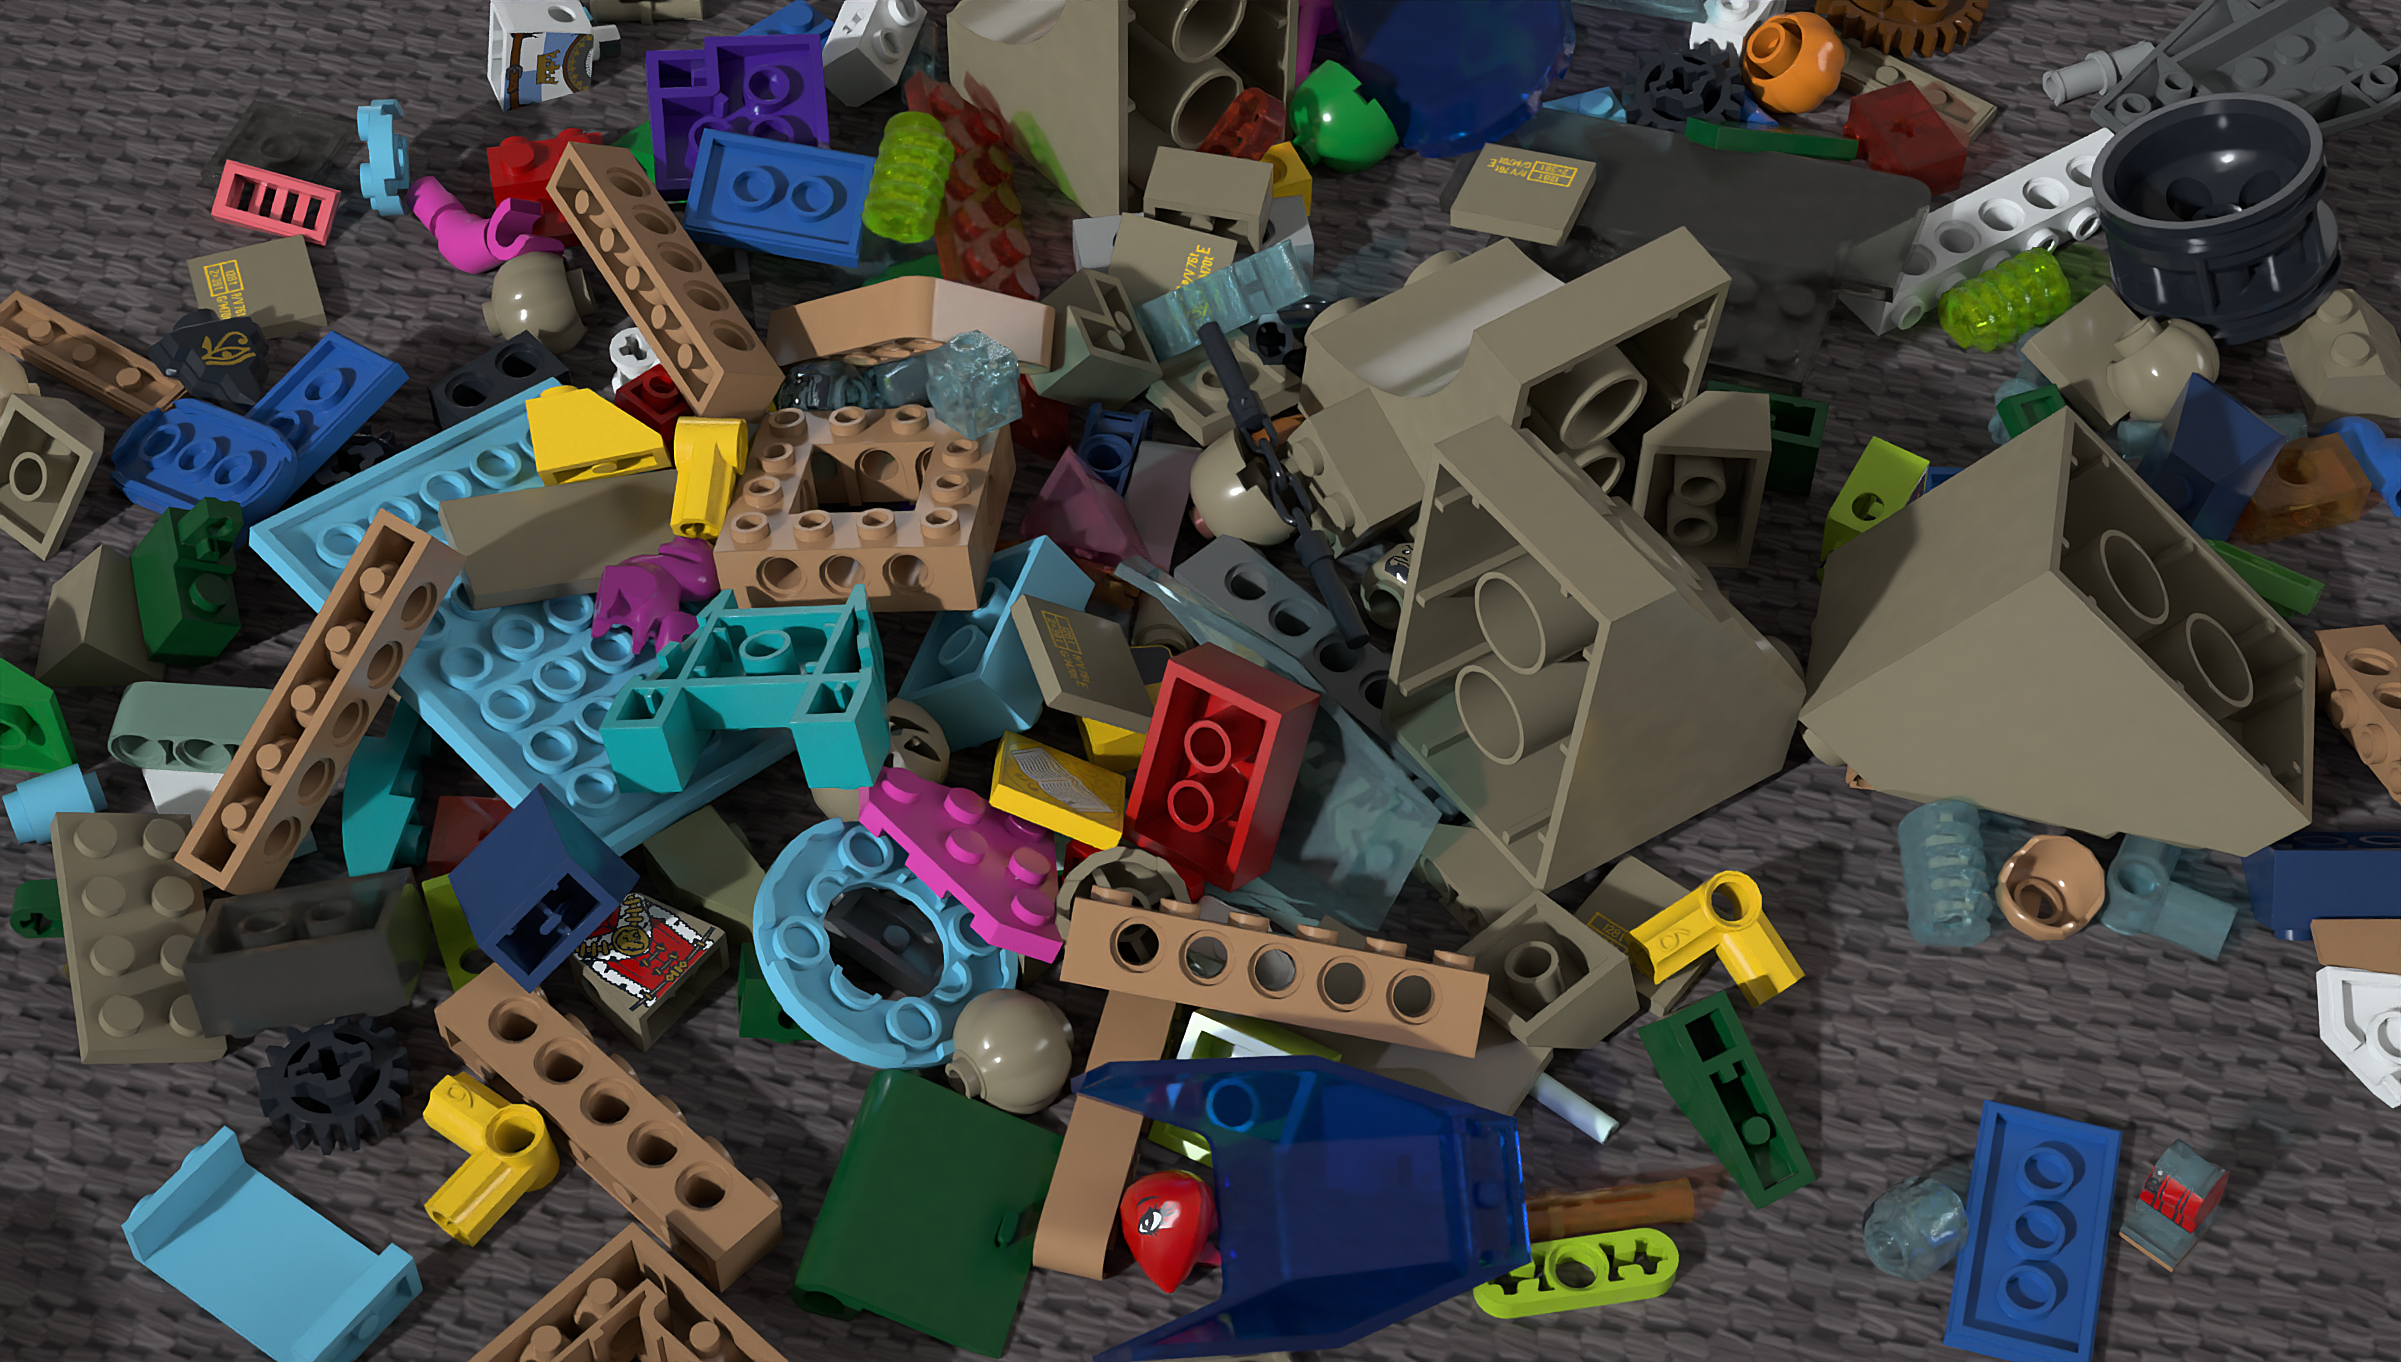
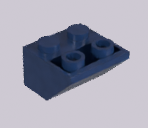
[448,782,641,994]

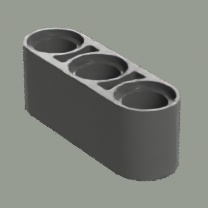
[1106,439,1204,590]

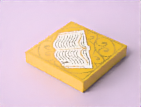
[989,729,1126,850]

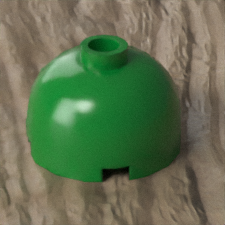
[1290,60,1399,175]

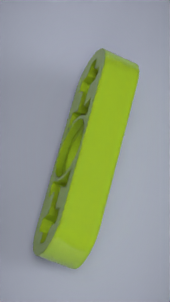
[1473,1228,1679,1319]

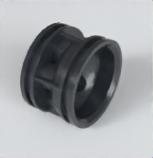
[2091,92,2343,347]

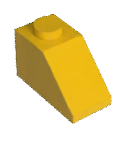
[525,385,671,487]

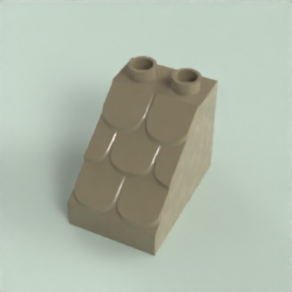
[1797,405,2316,857]
[1380,415,1806,894]

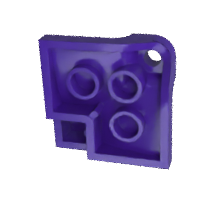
[646,34,830,201]

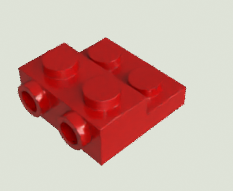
[486,128,603,247]

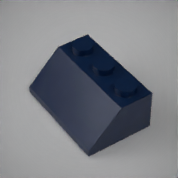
[2240,830,2401,941]

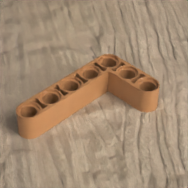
[766,276,1055,379]

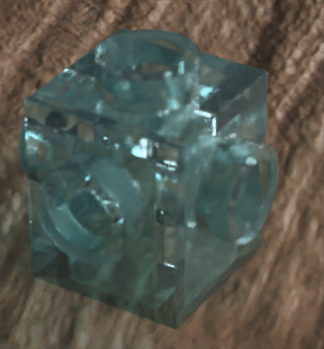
[925,330,1023,441]

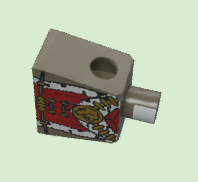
[569,892,730,1052]

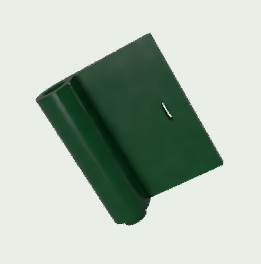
[790,1069,1065,1359]

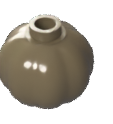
[482,251,597,356]
[2106,316,2220,423]
[945,988,1074,1117]

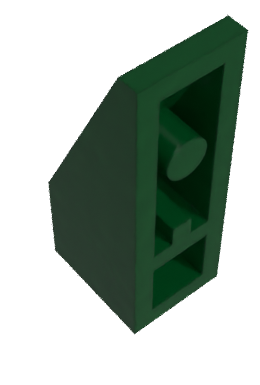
[1637,990,1817,1210]

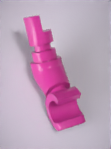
[406,176,564,275]

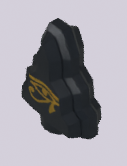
[148,308,269,416]

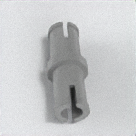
[2042,40,2155,106]

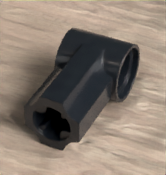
[1248,301,1337,365]

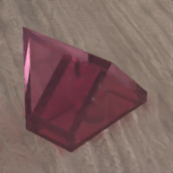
[1018,446,1155,577]

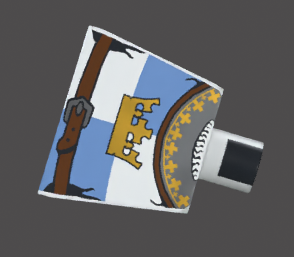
[487,0,621,112]

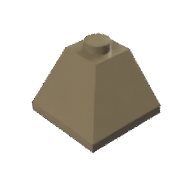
[0,393,105,561]
[1455,889,1640,1049]

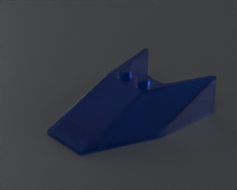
[1071,1055,1532,1362]

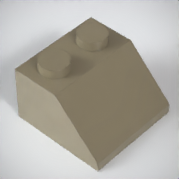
[2279,289,2401,423]

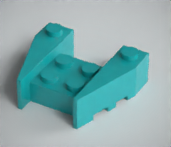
[599,584,891,795]

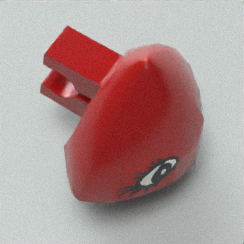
[1119,1169,1237,1294]

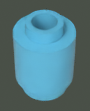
[2,763,108,846]

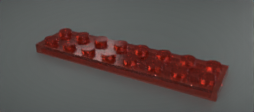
[904,70,1074,461]

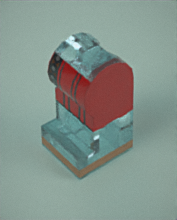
[2118,1138,2230,1272]

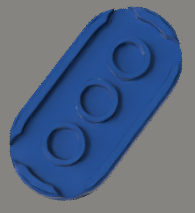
[109,398,299,529]

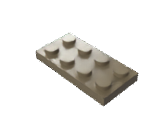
[50,812,227,1064]

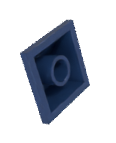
[2135,372,2288,541]

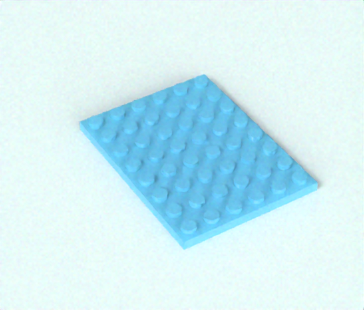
[249,377,797,856]

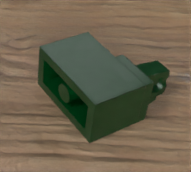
[129,496,244,668]

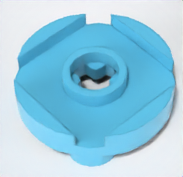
[357,99,410,216]

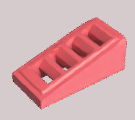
[211,159,342,247]

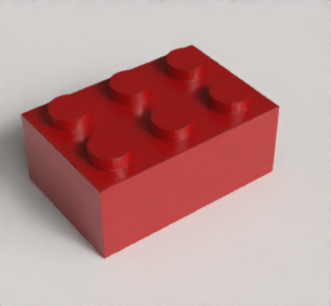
[1121,642,1321,893]

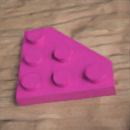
[858,766,1063,964]

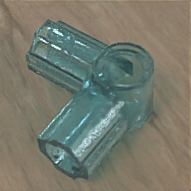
[2096,834,2238,961]

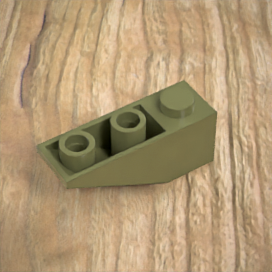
[642,804,770,946]

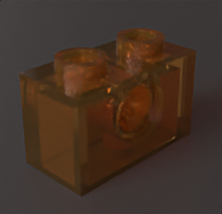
[2235,432,2372,547]

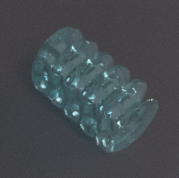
[1897,800,1993,947]

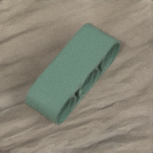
[108,681,274,774]

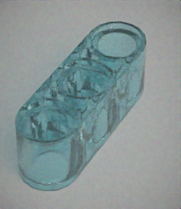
[1134,238,1314,363]

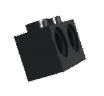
[427,330,572,432]

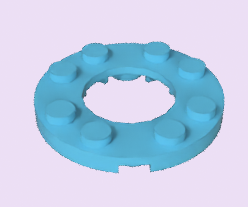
[753,817,1018,1071]

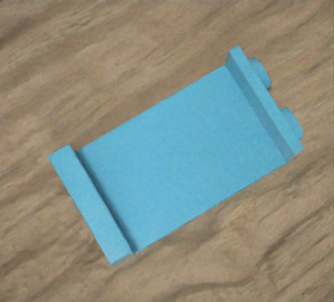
[121,1126,423,1362]

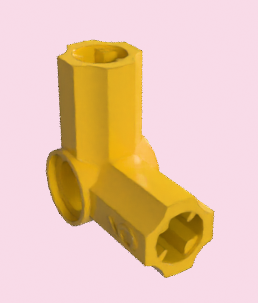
[670,416,748,543]
[1623,870,1805,1009]
[423,1071,560,1247]

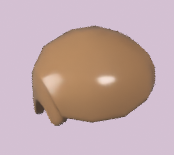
[1995,834,2105,941]

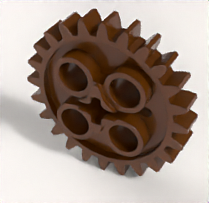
[1814,0,1989,58]

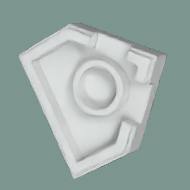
[2316,966,2401,1108]

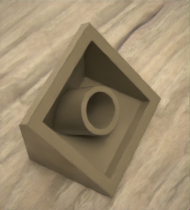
[34,544,167,687]

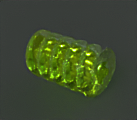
[860,111,955,243]
[1938,247,2071,353]

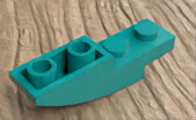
[341,697,443,940]

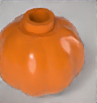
[1741,11,1846,115]

